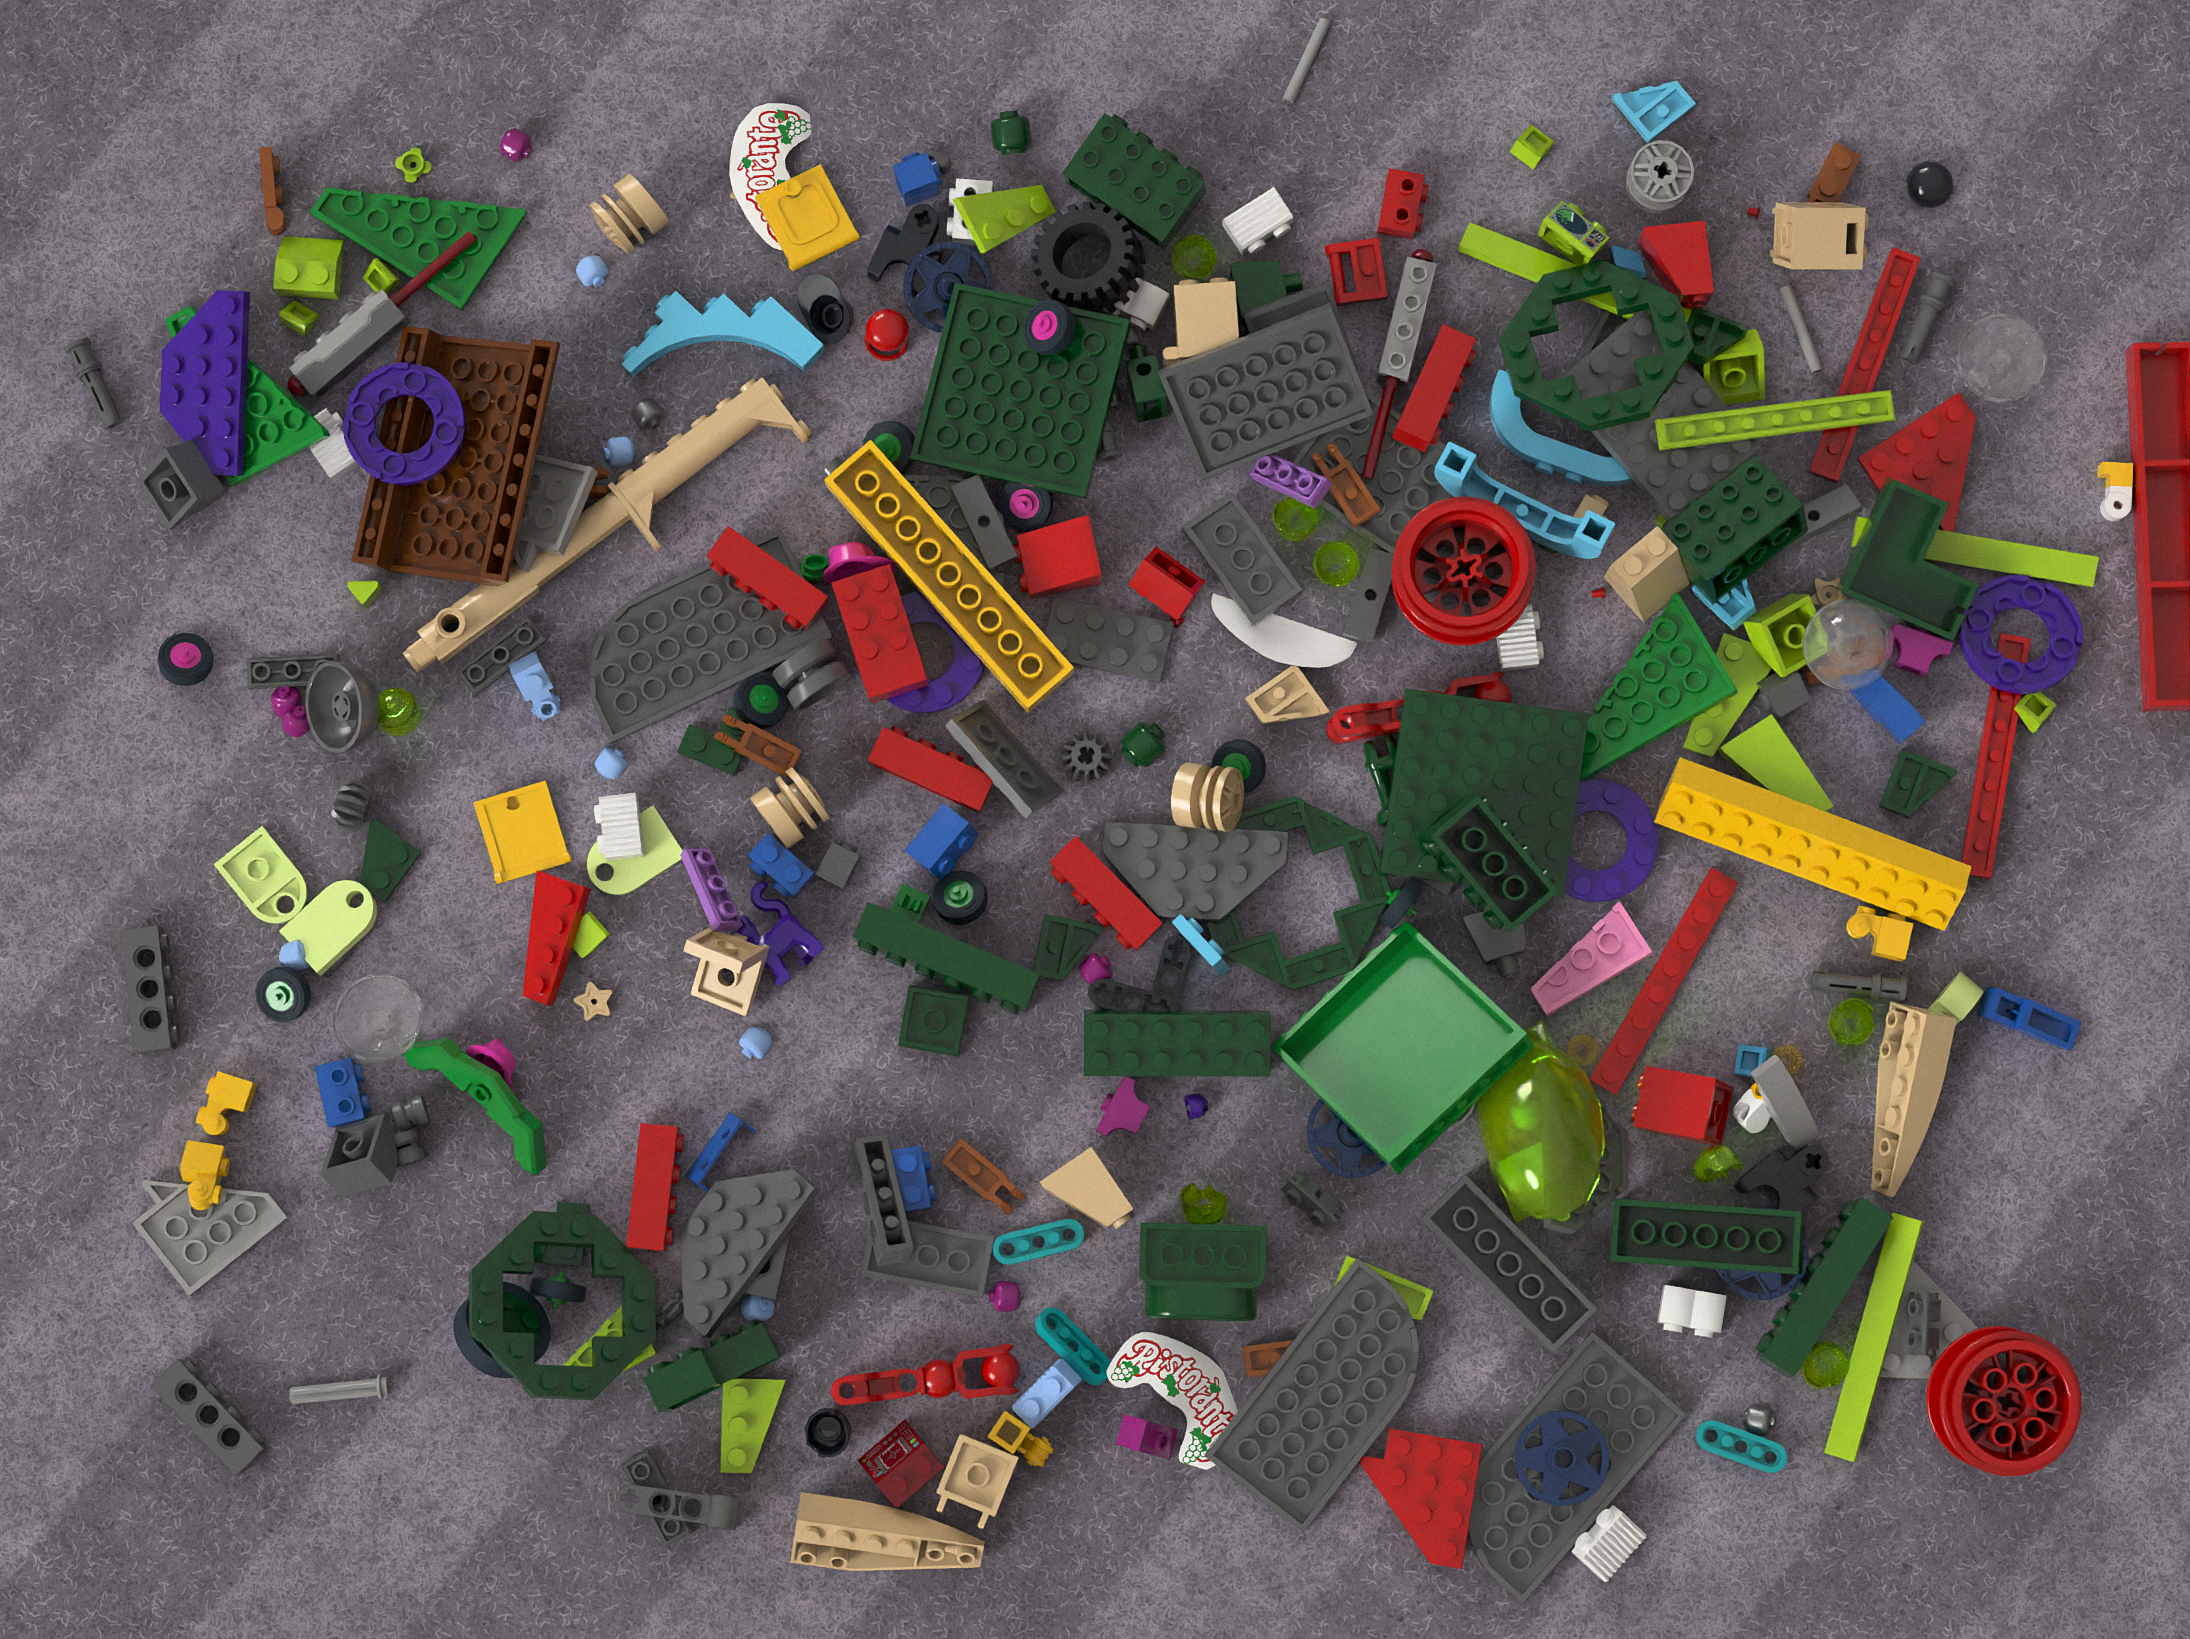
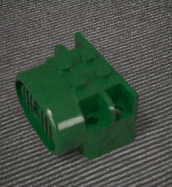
[1139,1223,1267,1321]

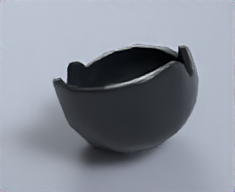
[1906,161,1954,208]
[805,1408,852,1458]

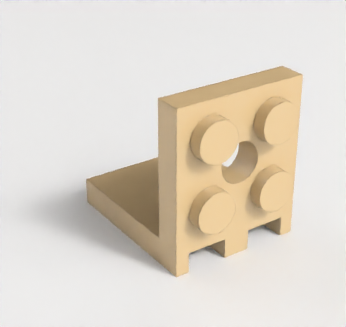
[683,926,770,1016]

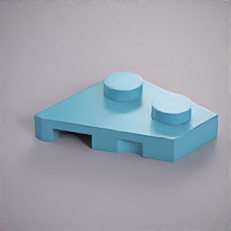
[1611,81,1696,143]
[1692,579,1757,631]
[1172,914,1230,977]

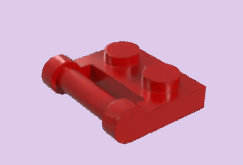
[1325,238,1388,307]

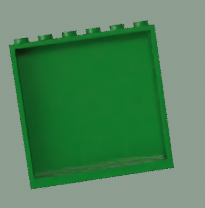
[1271,921,1535,1175]

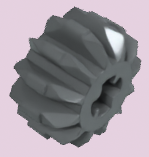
[1060,731,1113,784]
[330,779,373,832]

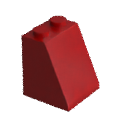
[1638,221,1714,310]
[1012,515,1102,599]
[1632,1066,1734,1148]

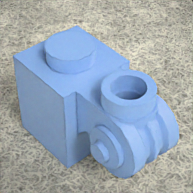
[508,651,561,722]

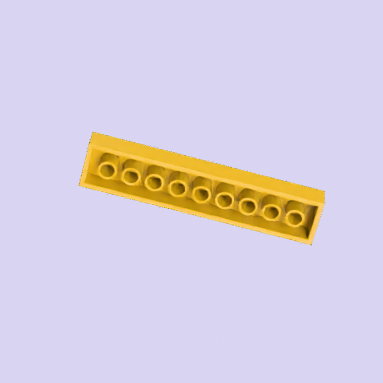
[824,440,1074,713]
[1654,757,1971,931]

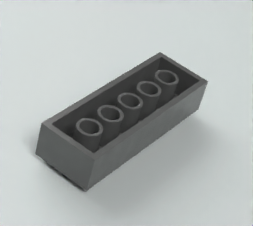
[1419,1174,1598,1354]

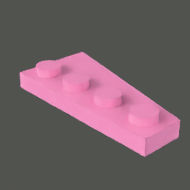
[1530,901,1652,1017]

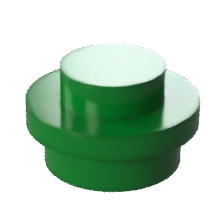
[800,554,829,582]

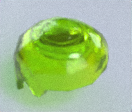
[1171,234,1218,280]
[1271,497,1319,542]
[1312,541,1360,587]
[377,687,421,737]
[1827,998,1875,1047]
[1693,1144,1744,1183]
[1179,1183,1228,1224]
[1801,1341,1849,1390]

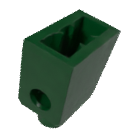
[1230,261,1303,325]
[1126,345,1168,423]

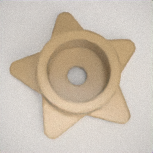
[1811,578,1849,616]
[573,981,613,1021]

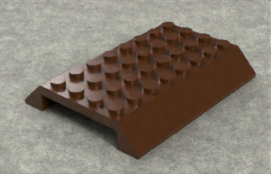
[351,326,561,587]

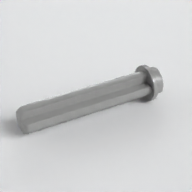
[289,1374,390,1404]

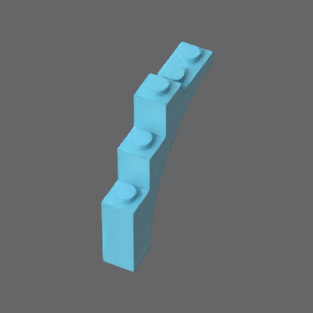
[621,291,825,378]

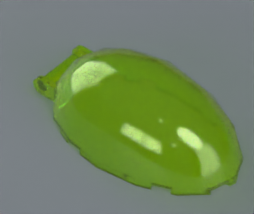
[1477,1020,1605,1221]

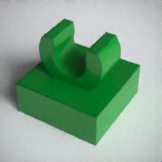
[890,884,931,923]

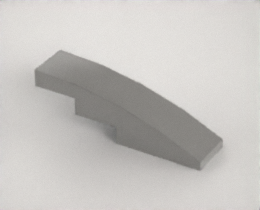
[1750,1055,1820,1153]

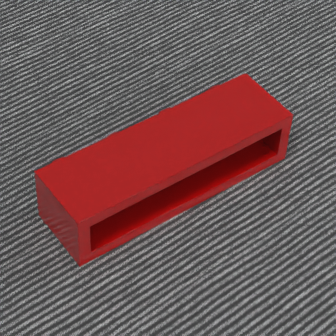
[1391,324,1477,453]
[706,526,829,631]
[868,726,994,814]
[1050,836,1163,952]
[626,1123,685,1252]

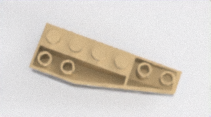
[1871,1002,1957,1197]
[790,1492,985,1571]

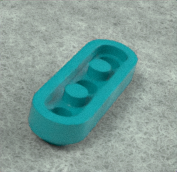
[993,1219,1084,1265]
[1035,1307,1111,1386]
[1695,1420,1787,1473]

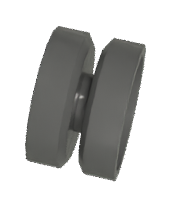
[772,638,852,711]

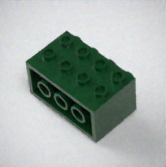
[1062,113,1207,251]
[1661,455,1808,605]
[1421,795,1559,932]

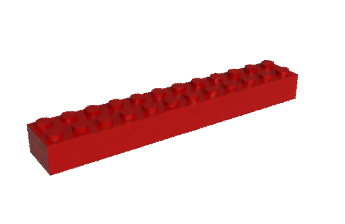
[2125,342,2190,712]

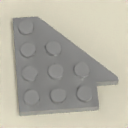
[514,454,598,573]
[132,1180,289,1296]
[1873,1252,1978,1379]

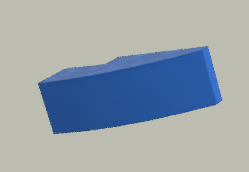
[1838,667,1926,744]
[1977,987,2082,1051]

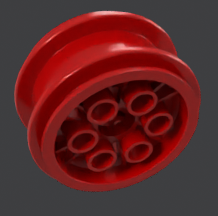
[1392,496,1536,646]
[1926,1326,2082,1476]

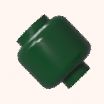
[990,110,1032,155]
[1121,722,1166,767]

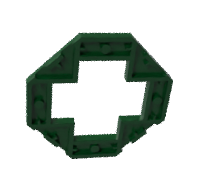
[1499,260,1694,432]
[1206,796,1390,991]
[469,1211,656,1400]

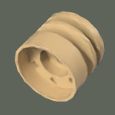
[589,173,669,255]
[1171,762,1244,832]
[749,767,830,849]

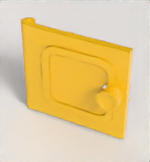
[755,164,860,272]
[473,780,571,884]

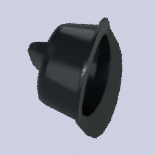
[797,274,854,345]

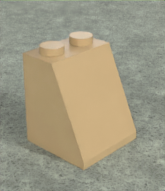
[1604,526,1690,623]
[1040,1147,1133,1230]

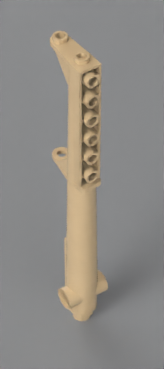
[402,377,812,673]

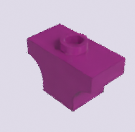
[1887,623,1953,676]
[1096,1076,1150,1137]
[1116,1414,1178,1460]

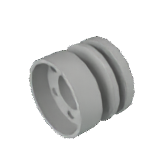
[1625,140,1694,214]

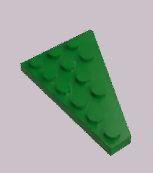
[310,187,528,311]
[165,306,331,486]
[1579,592,1738,783]

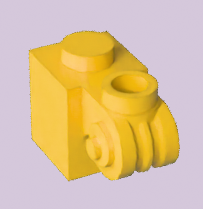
[1846,906,1913,962]
[196,1071,258,1136]
[180,1140,230,1210]
[987,1410,1054,1467]

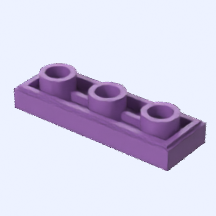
[1249,453,1332,509]
[680,849,743,931]

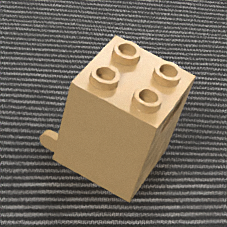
[1770,202,1869,269]
[1162,277,1239,368]
[936,1434,1020,1529]

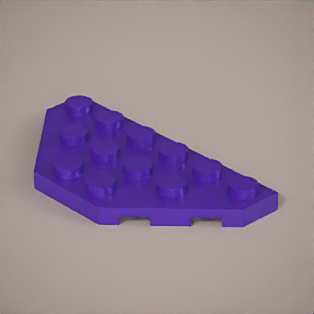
[160,290,250,476]

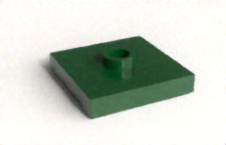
[898,985,970,1057]

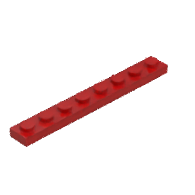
[1808,247,1921,483]
[1961,633,2031,880]
[1589,867,1738,1096]

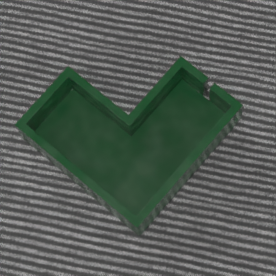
[1836,476,1979,641]
[642,1320,782,1412]

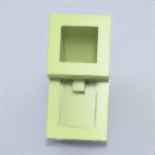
[1928,971,1984,1026]

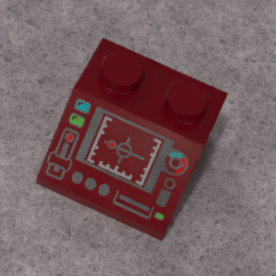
[858,1420,945,1509]

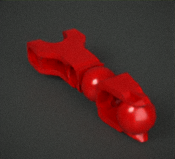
[1326,671,1512,744]
[830,1343,1020,1406]

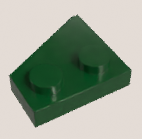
[1687,306,1749,365]
[1879,749,1957,818]
[360,818,422,903]
[1032,914,1103,981]

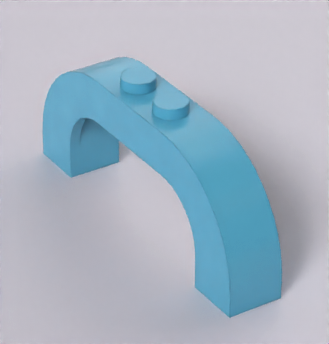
[1489,369,1633,486]
[1434,441,1615,559]

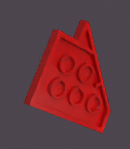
[1857,393,1976,532]
[1359,1428,1483,1569]

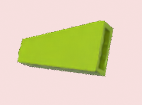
[1717,714,1833,812]

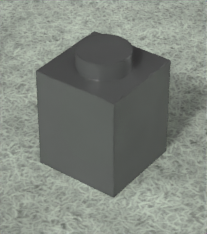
[1757,671,1811,718]
[815,841,861,891]

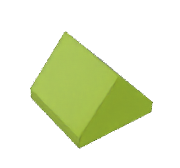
[362,258,402,295]
[279,301,320,338]
[347,581,382,609]

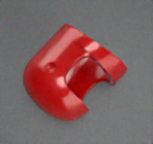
[864,309,909,361]

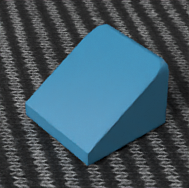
[1610,246,1646,278]
[1734,1044,1775,1078]

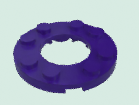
[343,362,466,485]
[1958,575,2083,694]
[885,591,984,714]
[1564,779,1659,902]

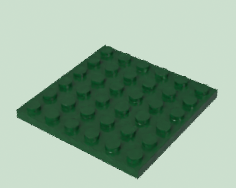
[910,283,1132,499]
[1379,689,1589,898]

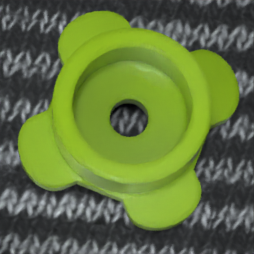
[395,147,431,183]

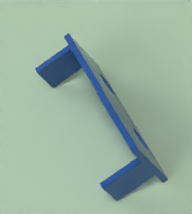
[685,1112,756,1192]

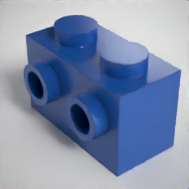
[893,152,943,207]
[904,804,980,881]
[747,833,816,899]
[314,1058,372,1128]
[891,1146,937,1213]

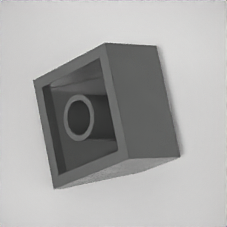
[138,440,225,530]
[321,1113,399,1197]

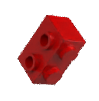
[1377,168,1429,240]
[1128,546,1206,620]

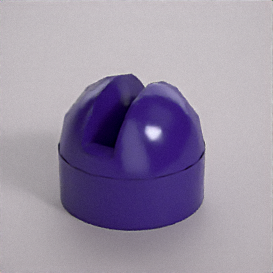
[1184,1094,1208,1120]

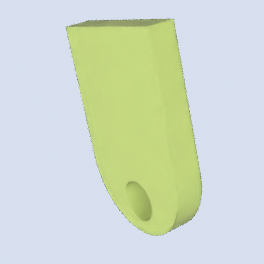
[587,805,683,895]
[214,826,308,924]
[279,880,377,976]

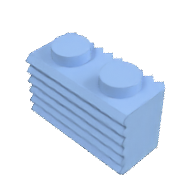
[1012,1359,1082,1429]

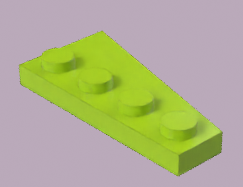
[1682,633,1772,758]

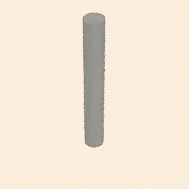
[1282,18,1331,104]
[1780,285,1823,374]

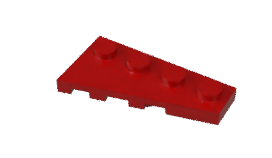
[522,870,591,1006]

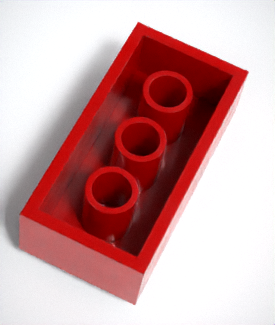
[831,564,929,704]

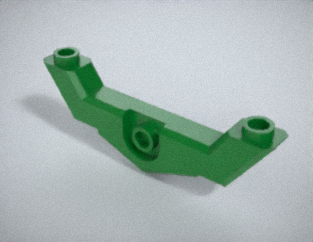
[401,1038,546,1175]

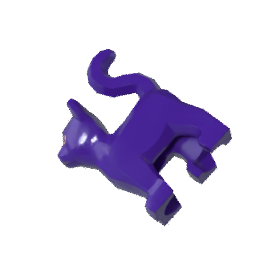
[732,881,825,988]

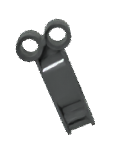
[616,1485,740,1530]

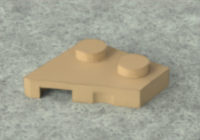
[1245,665,1329,724]

